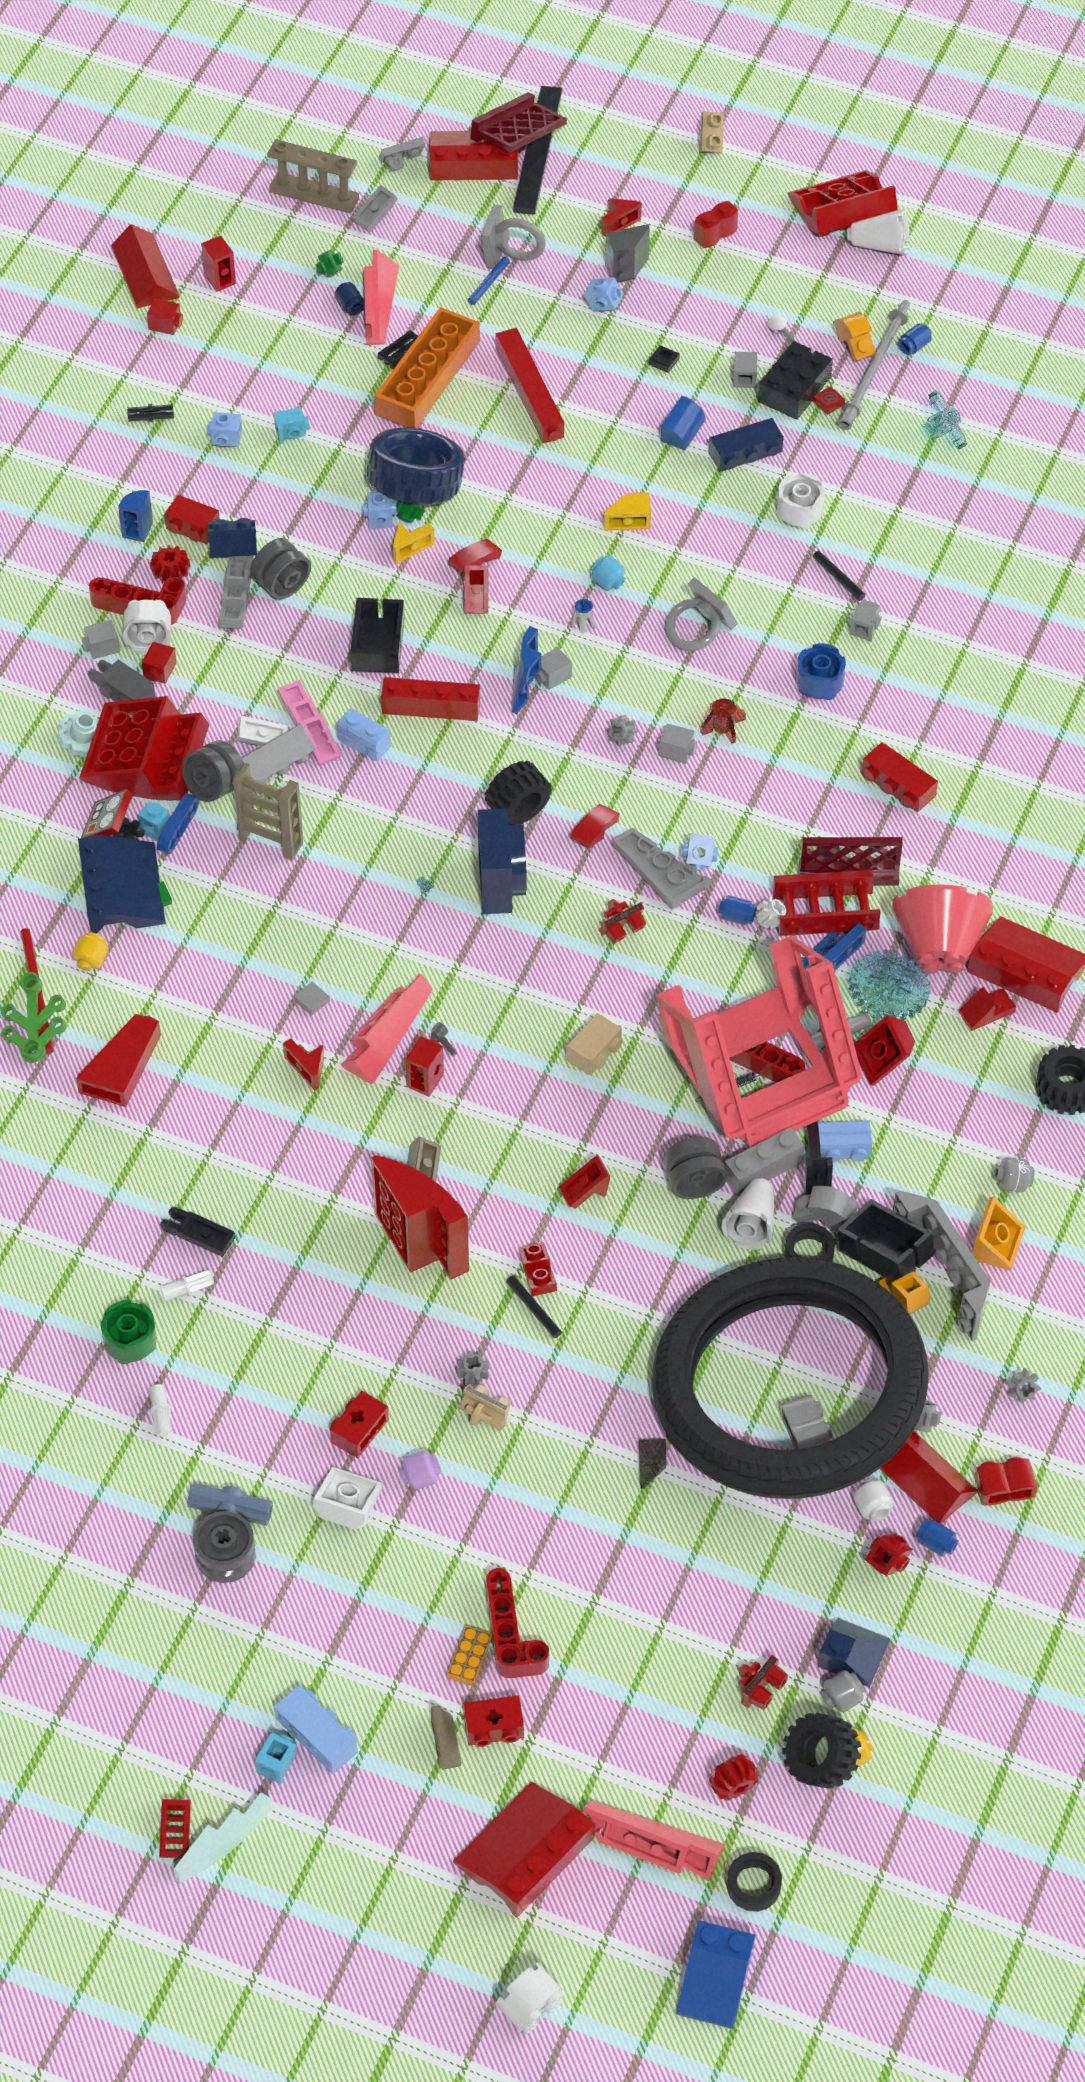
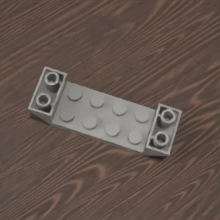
[893,1191,991,1341]

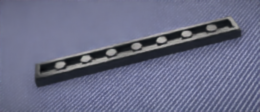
[514,85,562,215]

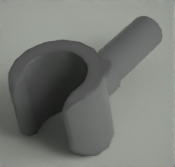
[431,1022,457,1056]

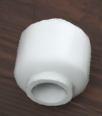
[854,1479,894,1522]

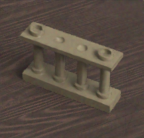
[267,139,359,214]
[232,763,303,861]

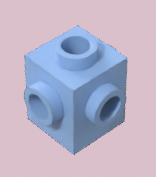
[584,277,623,312]
[207,412,242,447]
[363,492,396,529]
[682,833,718,870]

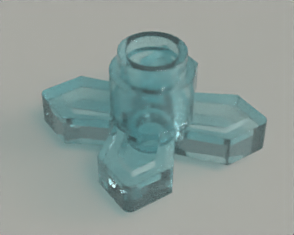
[923,390,967,450]

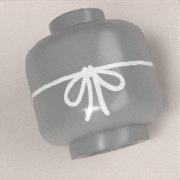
[994,1157,1035,1192]

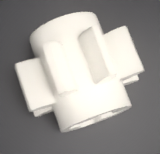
[756,897,786,930]

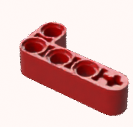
[89,577,187,625]
[730,1041,805,1083]
[486,1568,549,1678]

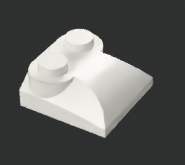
[312,1467,383,1529]

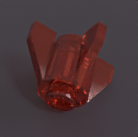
[700,698,746,744]

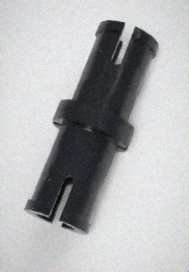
[127,403,174,422]

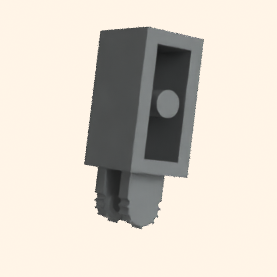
[87,659,155,701]

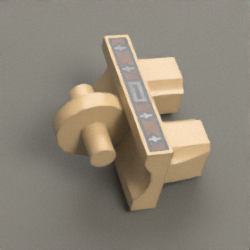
[699,111,724,153]
[459,1384,511,1430]

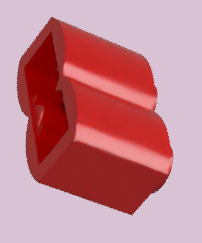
[694,201,739,248]
[974,1457,1038,1506]

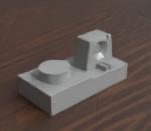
[379,137,425,172]
[352,185,398,232]

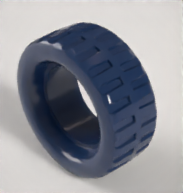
[366,428,465,504]

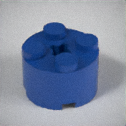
[796,643,846,700]

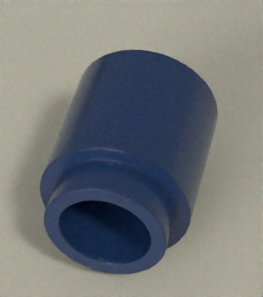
[335,282,365,315]

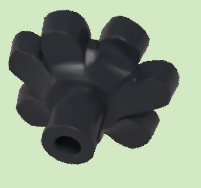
[113,817,145,840]

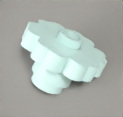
[57,710,99,757]

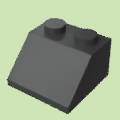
[605,224,650,283]

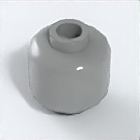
[822,1670,866,1713]

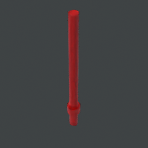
[20,928,54,1054]

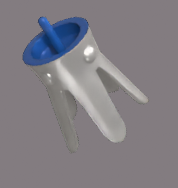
[571,599,596,634]

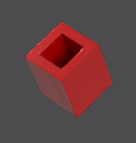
[147,298,183,335]
[142,642,177,684]

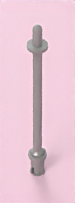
[838,300,910,430]

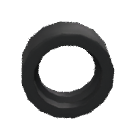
[784,1223,835,1262]
[727,1852,782,1912]

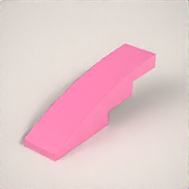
[277,680,341,765]

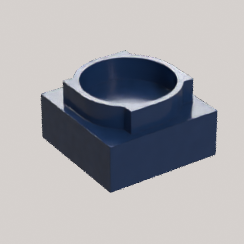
[478,808,527,914]

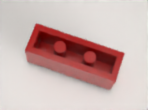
[861,742,938,813]

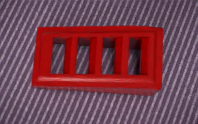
[159,1799,192,1859]

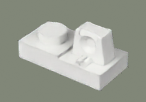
[237,716,288,746]

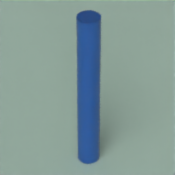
[468,256,510,305]

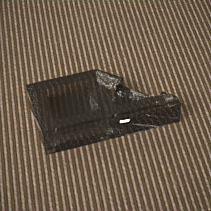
[638,1439,667,1489]

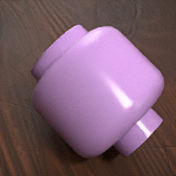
[399,1450,442,1490]

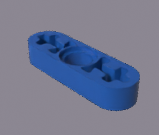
[157,793,199,854]

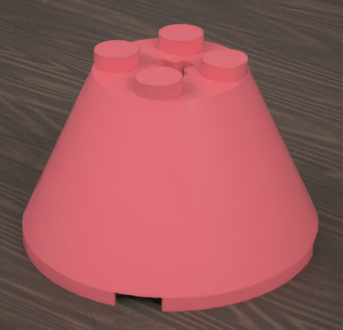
[892,884,993,974]

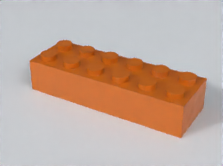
[374,307,480,428]

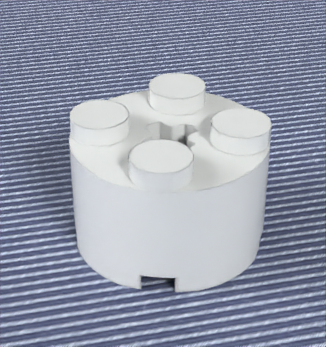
[777,473,825,529]
[123,600,171,654]
[495,1963,563,2034]

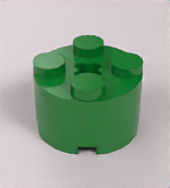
[101,1300,157,1364]

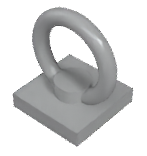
[481,205,546,269]
[665,577,738,651]

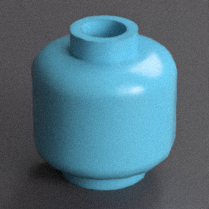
[590,555,626,591]

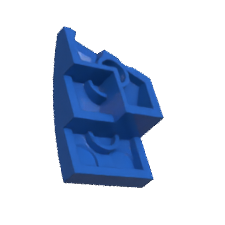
[511,626,542,714]

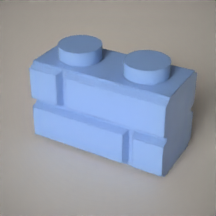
[337,709,391,761]
[817,1120,872,1162]

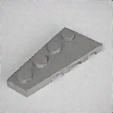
[613,827,712,909]

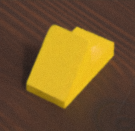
[393,522,435,564]

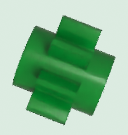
[315,249,344,277]
[396,501,425,523]

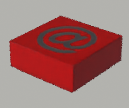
[813,386,845,415]

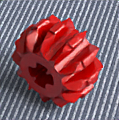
[150,545,190,583]
[709,1754,759,1801]

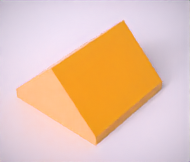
[973,1197,1026,1270]

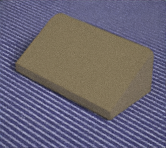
[407,1137,441,1181]
[430,1706,462,1770]

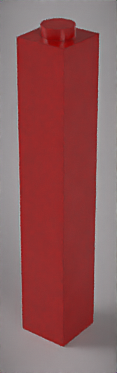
[495,327,564,443]

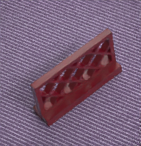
[470,92,567,152]
[799,837,903,886]

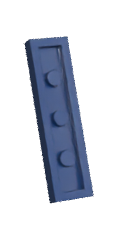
[802,923,867,988]

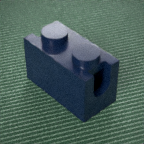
[208,518,257,557]

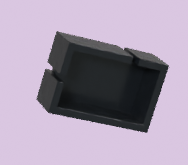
[758,341,833,420]
[350,598,405,673]
[837,1199,934,1282]

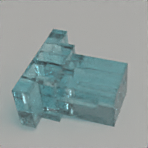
[416,877,434,894]

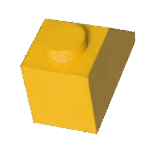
[604,492,651,531]

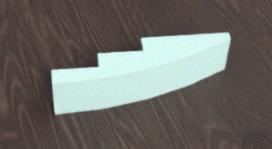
[173,1792,272,1884]

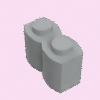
[780,1395,833,1449]

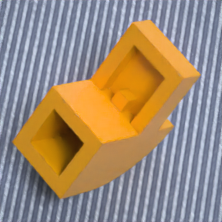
[833,312,876,361]
[878,1271,930,1314]

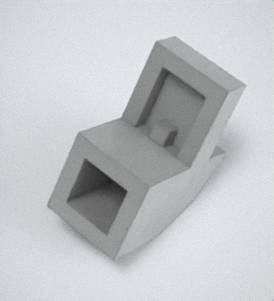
[793,1186,858,1231]

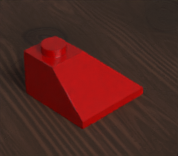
[854,1015,915,1086]

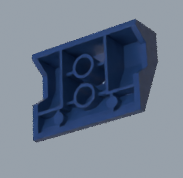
[78,835,166,934]

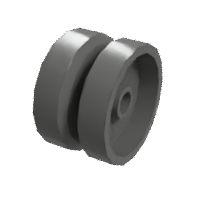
[250,538,311,599]
[182,740,244,802]
[663,1137,727,1199]
[193,1511,256,1583]

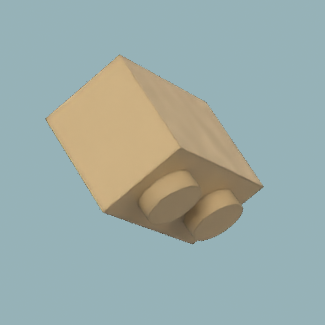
[566,1013,623,1076]

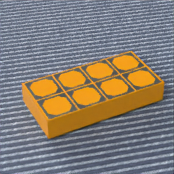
[447,1626,493,1686]

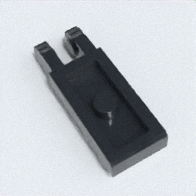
[160,1207,236,1257]

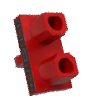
[599,899,646,944]
[738,1655,788,1710]

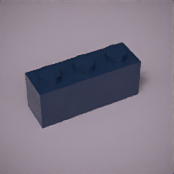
[708,418,784,472]

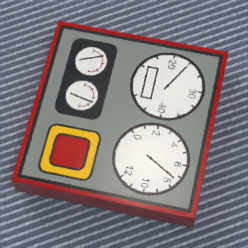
[81,789,132,838]

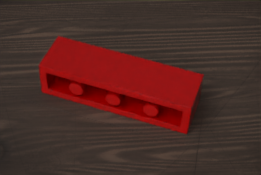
[381,677,480,721]

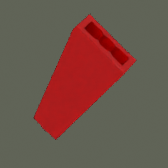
[76,1014,161,1107]

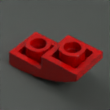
[448,539,502,574]
[570,804,620,848]
[519,1242,557,1296]

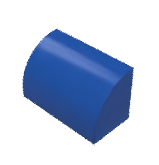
[661,396,706,451]
[118,490,153,542]

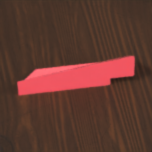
[364,250,399,345]
[341,974,433,1084]
[584,1801,725,1881]

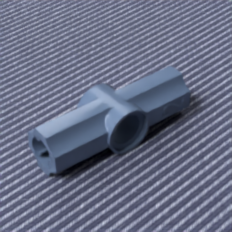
[187,1483,273,1526]

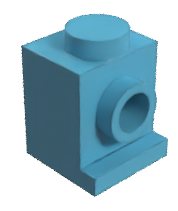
[274,407,310,444]
[138,801,170,842]
[255,1732,298,1784]

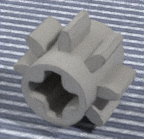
[606,715,638,746]
[457,1352,489,1386]
[1006,1368,1041,1403]
[915,1400,942,1432]

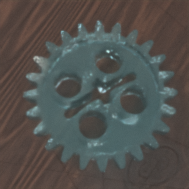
[848,949,931,1021]

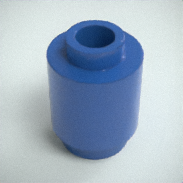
[898,323,932,355]
[718,895,757,925]
[915,1519,959,1557]

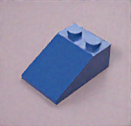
[676,1920,756,2029]

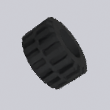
[485,760,552,825]
[1036,1045,1085,1115]
[782,1713,861,1789]

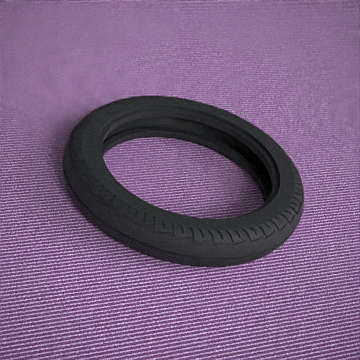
[652,1257,929,1499]

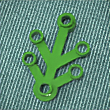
[1,972,67,1063]

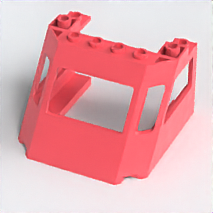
[656,935,862,1147]

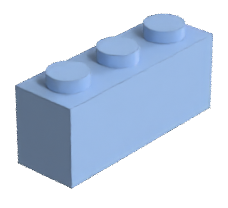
[274,1685,358,1775]

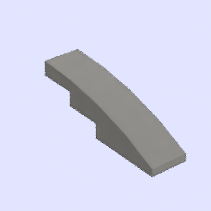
[219,555,254,629]

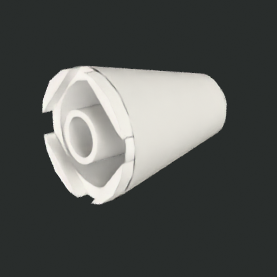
[847,209,909,255]
[721,1178,774,1250]

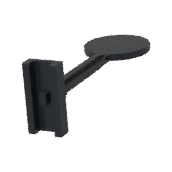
[804,1121,833,1195]

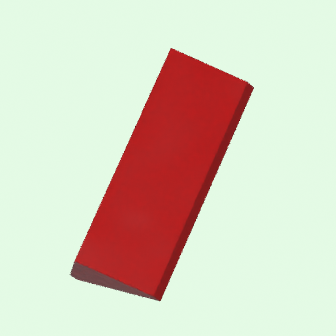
[111,224,180,309]
[880,1431,978,1524]

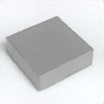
[294,981,330,1016]

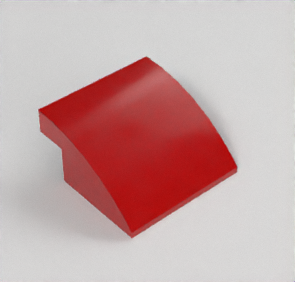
[79,696,209,801]
[371,1155,469,1280]

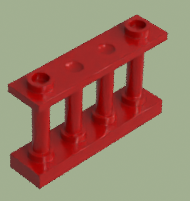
[773,870,880,936]

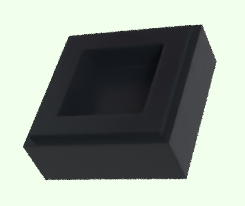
[649,345,680,373]

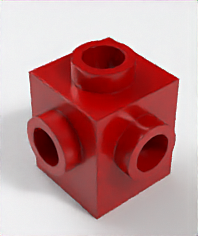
[865,1533,913,1576]

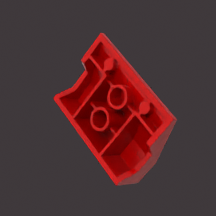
[430,131,518,181]
[788,170,898,236]
[967,916,1085,1013]
[453,1782,595,1918]

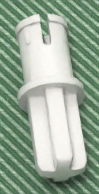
[160,1270,214,1302]
[149,1384,172,1436]

